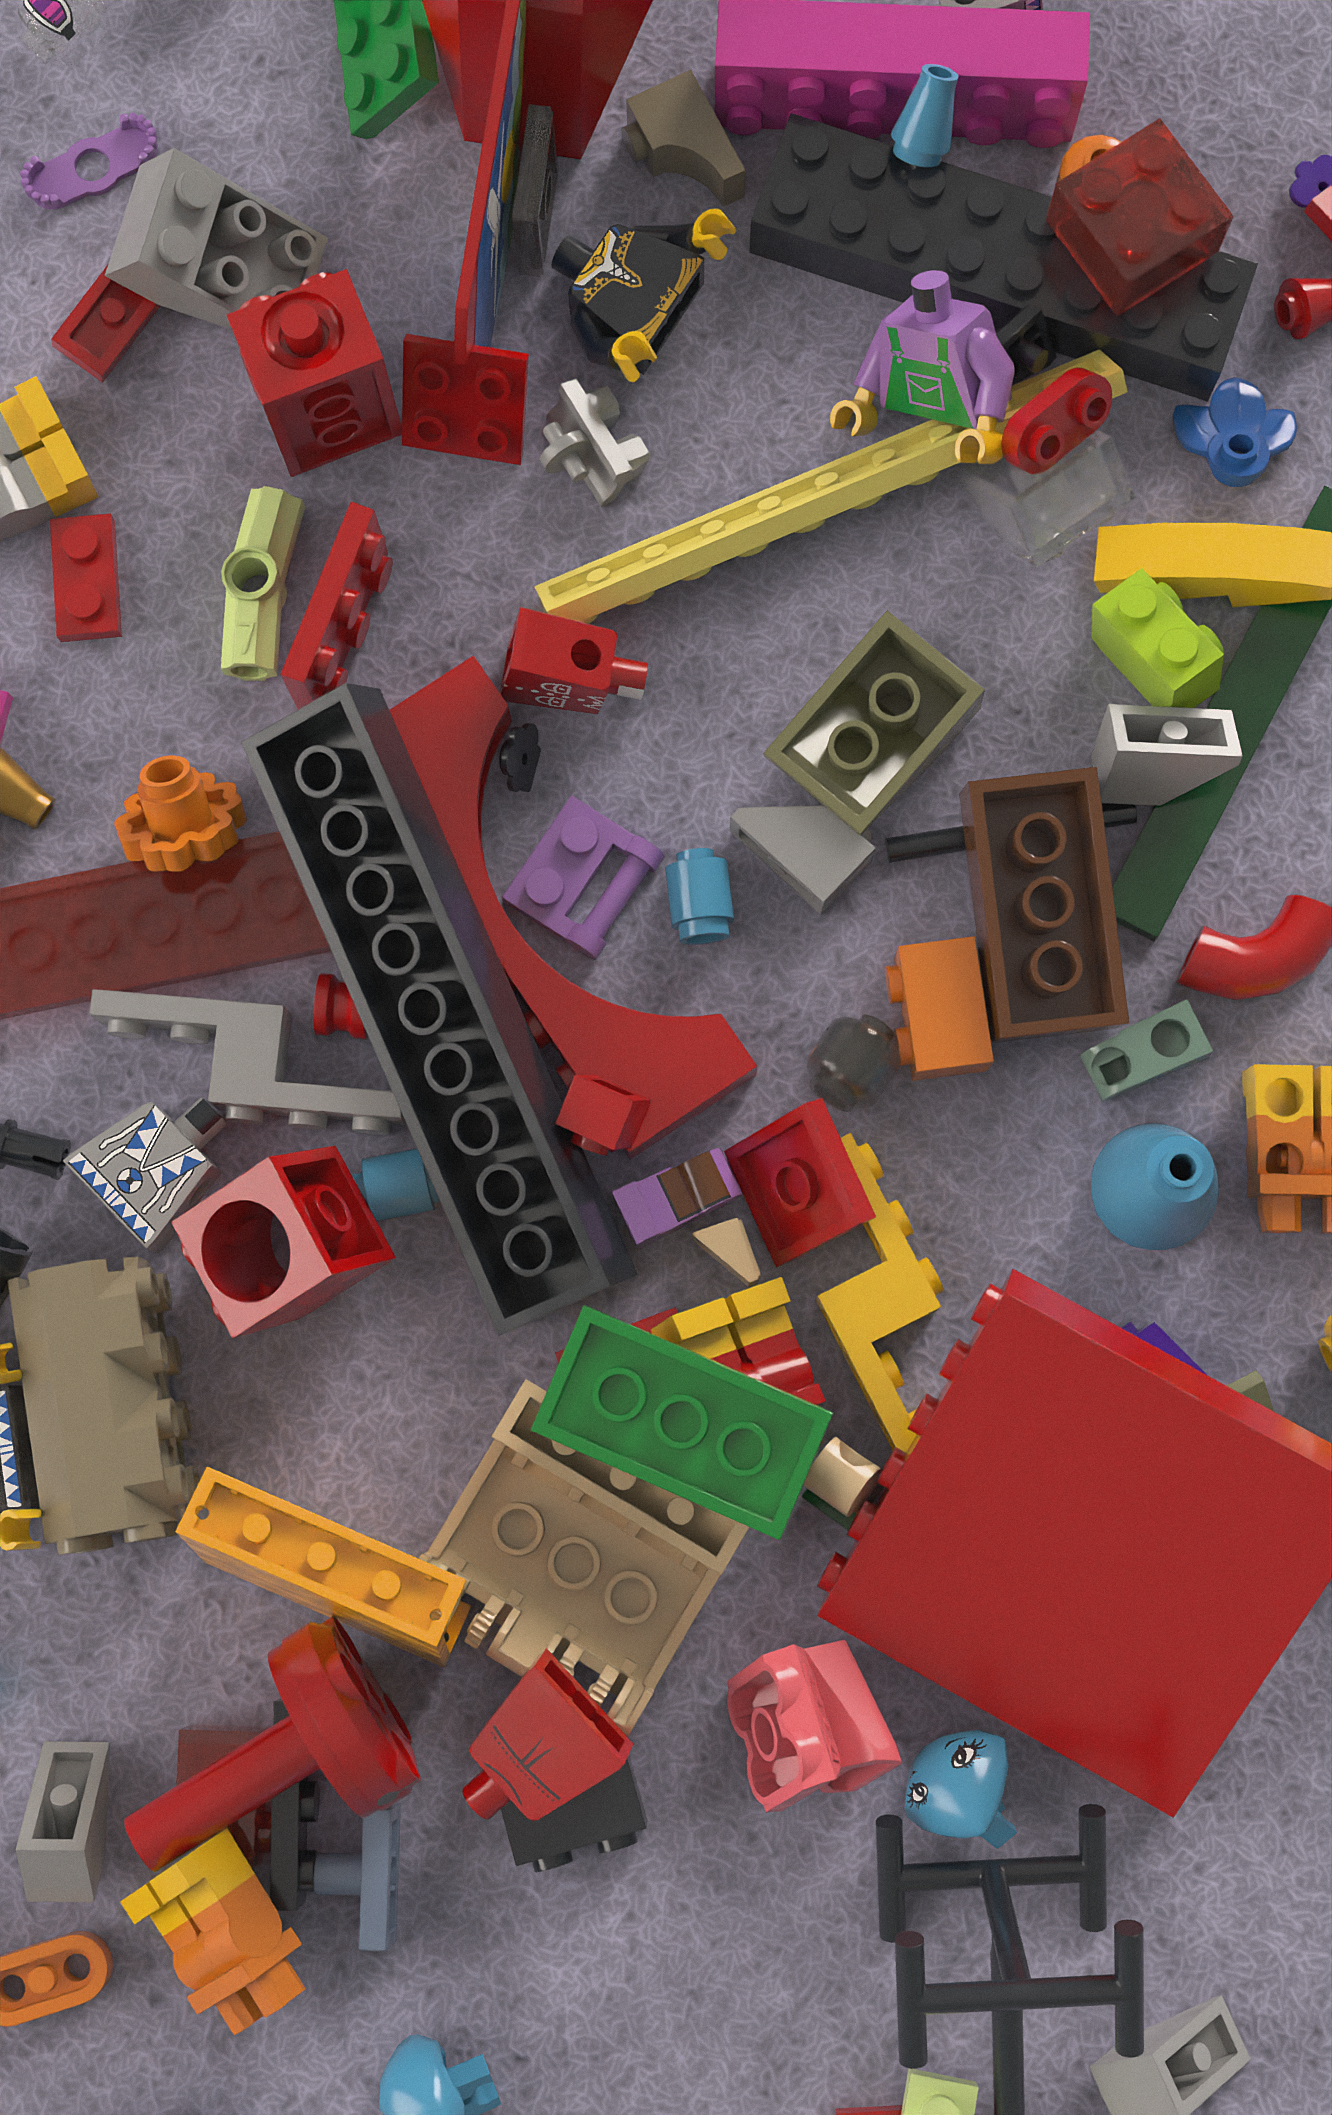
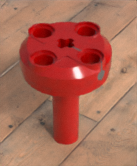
[124,1616,421,1872]

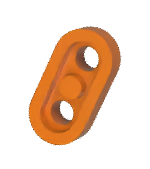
[0,1931,113,2027]

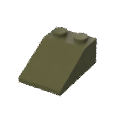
[763,610,985,836]

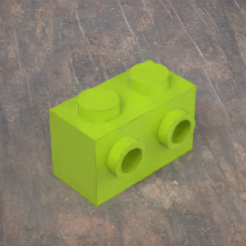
[1091,568,1224,708]

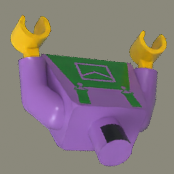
[830,270,1015,464]

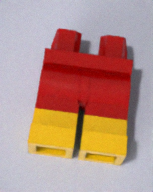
[651,1277,826,1443]

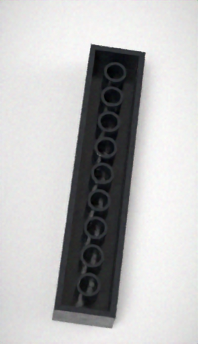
[241,683,638,1336]

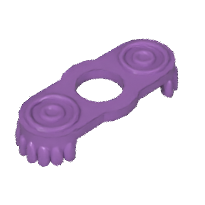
[20,113,158,210]

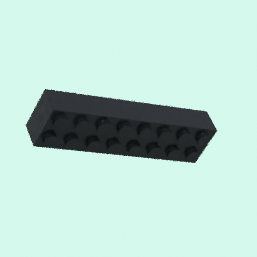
[749,113,1258,402]

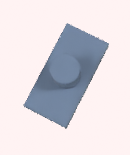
[313,1803,401,1951]

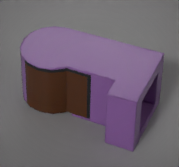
[612,1148,743,1250]

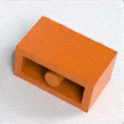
[885,936,994,1081]

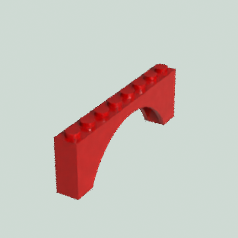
[390,655,757,1160]

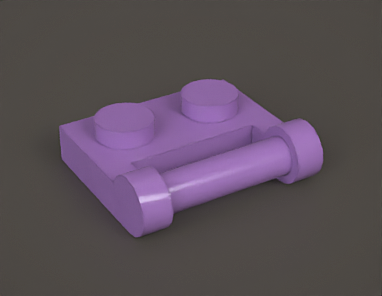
[502,795,665,960]

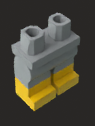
[0,376,99,543]

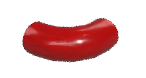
[1176,895,1332,1000]

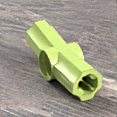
[221,486,305,681]

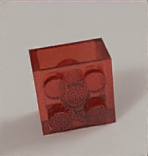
[1046,118,1234,316]

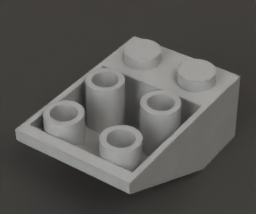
[105,148,328,330]

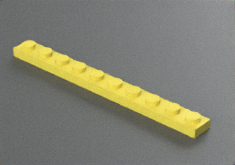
[534,349,1128,624]

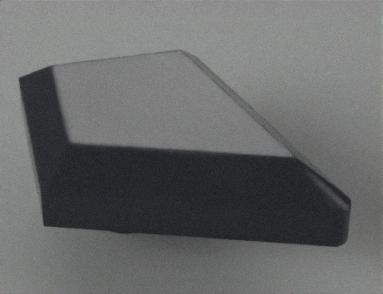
[995,304,1057,385]

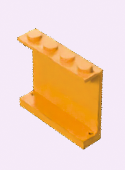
[175,1467,472,1668]

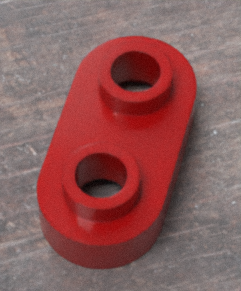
[1001,367,1112,474]

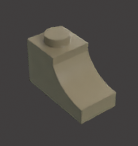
[621,69,745,207]

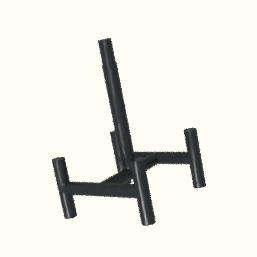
[875,1804,1144,2115]

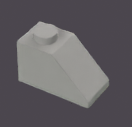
[1090,704,1243,806]
[730,805,875,915]
[15,1741,110,1902]
[1089,1995,1251,2115]

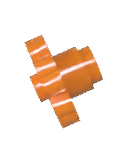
[114,755,247,872]

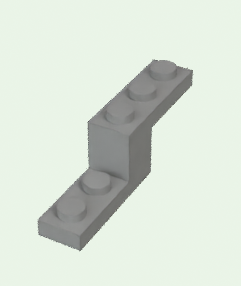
[89,989,407,1135]

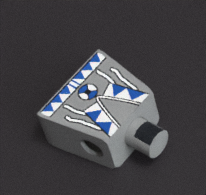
[63,1097,228,1254]

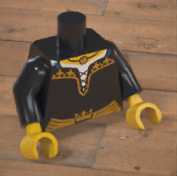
[551,208,737,382]

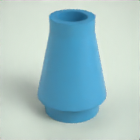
[891,64,958,167]

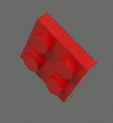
[724,1098,876,1268]

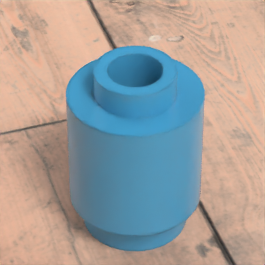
[665,848,734,945]
[352,1148,440,1221]

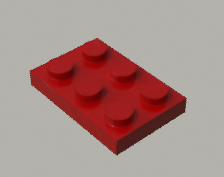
[280,502,393,709]

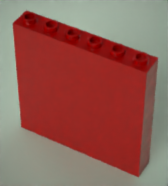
[817,1269,1332,1818]

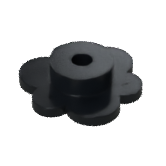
[499,723,541,792]

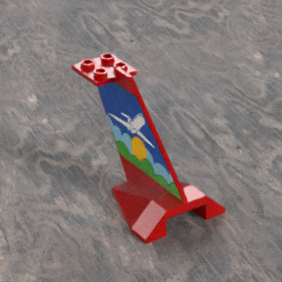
[402,0,653,465]

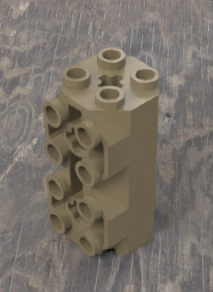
[8,1257,200,1555]

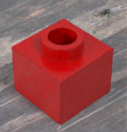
[555,1074,651,1156]

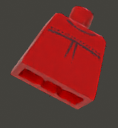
[462,1648,634,1821]

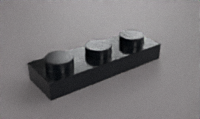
[270,1698,320,1911]

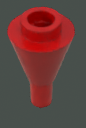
[1274,278,1332,339]

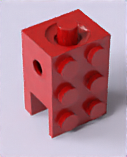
[226,269,402,477]

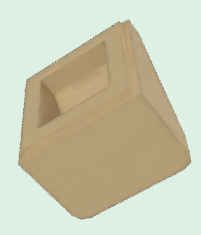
[692,1218,761,1287]

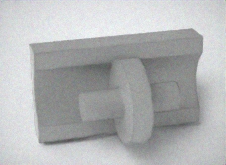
[539,379,650,507]

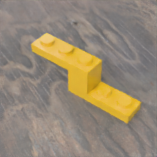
[815,1133,944,1452]

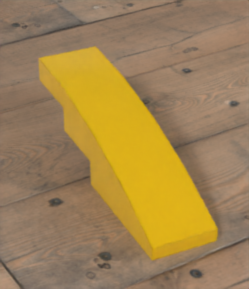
[1094,523,1332,608]

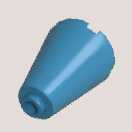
[1091,1123,1219,1250]

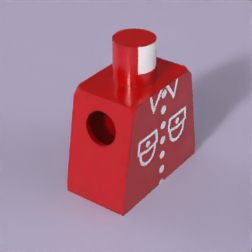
[500,607,648,714]

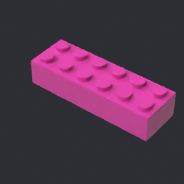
[714,0,1090,148]

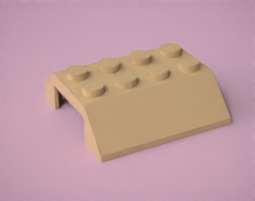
[418,1379,749,1737]

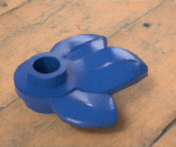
[1173,377,1297,487]

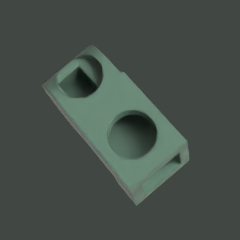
[1080,999,1213,1102]

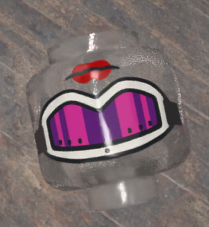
[18,0,108,67]

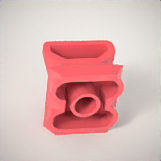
[727,1640,902,1813]

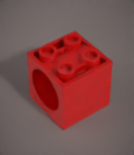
[171,1145,396,1339]

